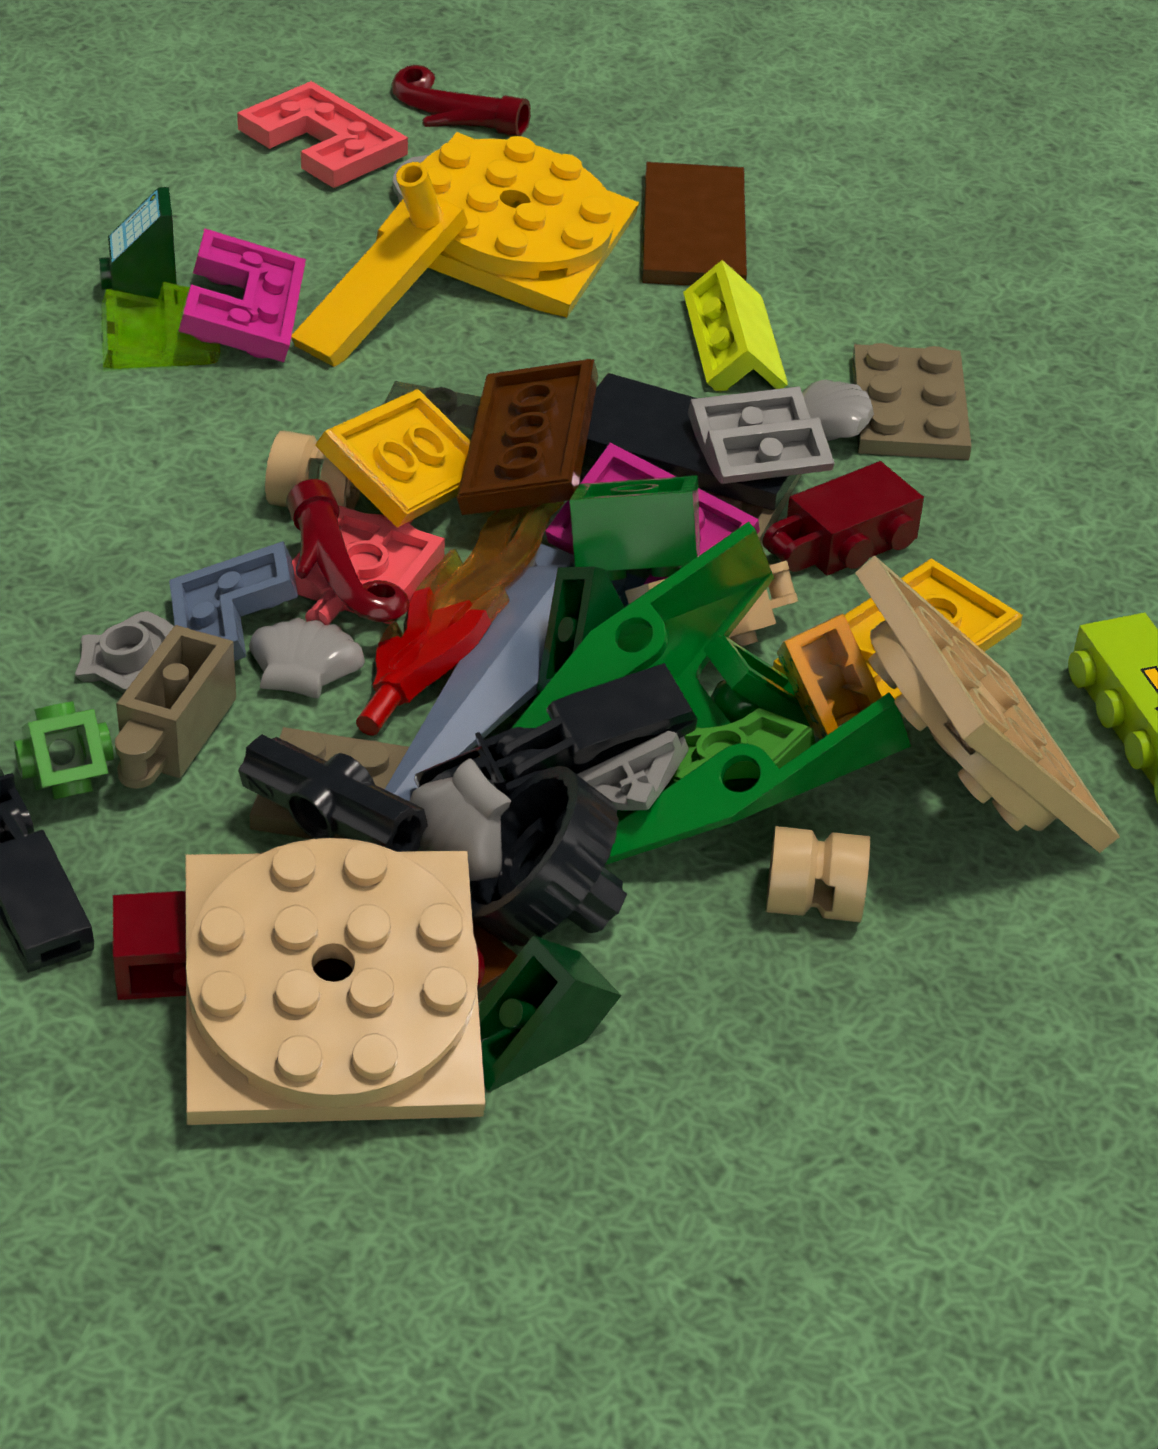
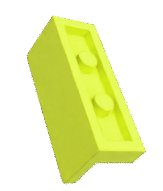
[683,260,788,391]

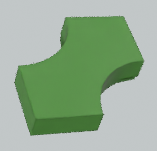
[663,708,815,791]

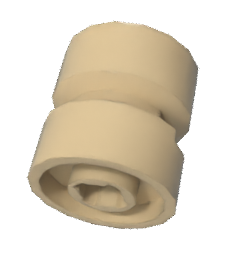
[265,430,361,510]
[766,826,870,922]

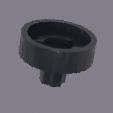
[470,766,627,947]

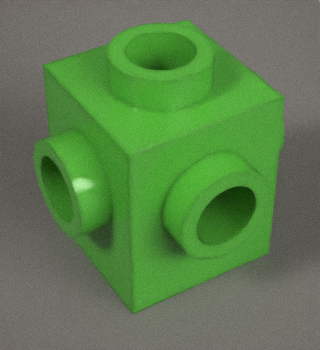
[13,701,114,800]

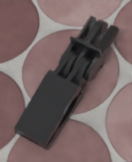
[414,663,698,797]
[0,767,94,973]

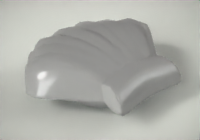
[802,379,874,441]
[75,611,174,694]
[249,618,365,698]
[409,758,511,881]

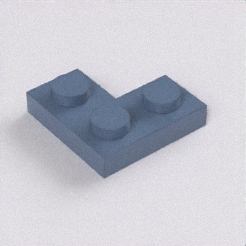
[169,541,298,661]

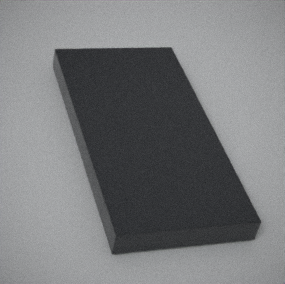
[584,373,797,510]

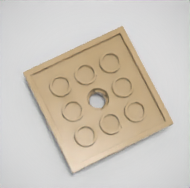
[855,556,1120,853]
[186,838,485,1125]

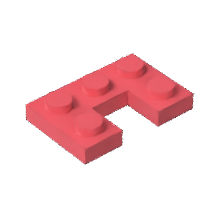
[237,81,408,188]

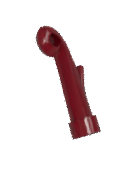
[391,65,531,136]
[286,479,410,622]

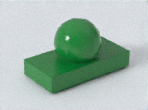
[703,634,810,727]

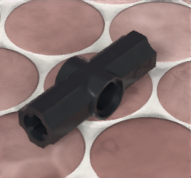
[238,734,428,852]

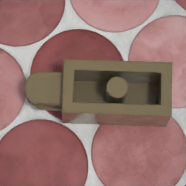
[115,625,236,788]

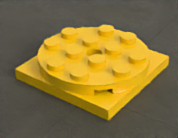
[376,132,639,318]

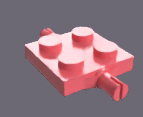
[292,505,445,625]

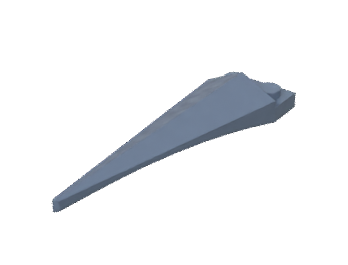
[385,543,646,801]

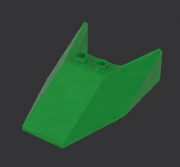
[511,522,911,865]

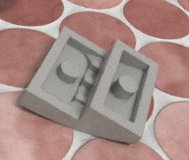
[688,386,835,484]

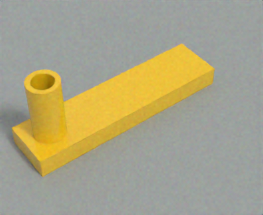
[291,162,468,367]

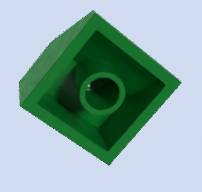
[570,476,700,581]

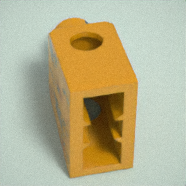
[777,614,882,740]

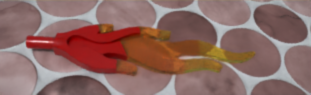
[356,501,565,736]

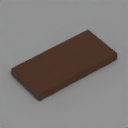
[643,162,747,286]
[457,359,598,515]

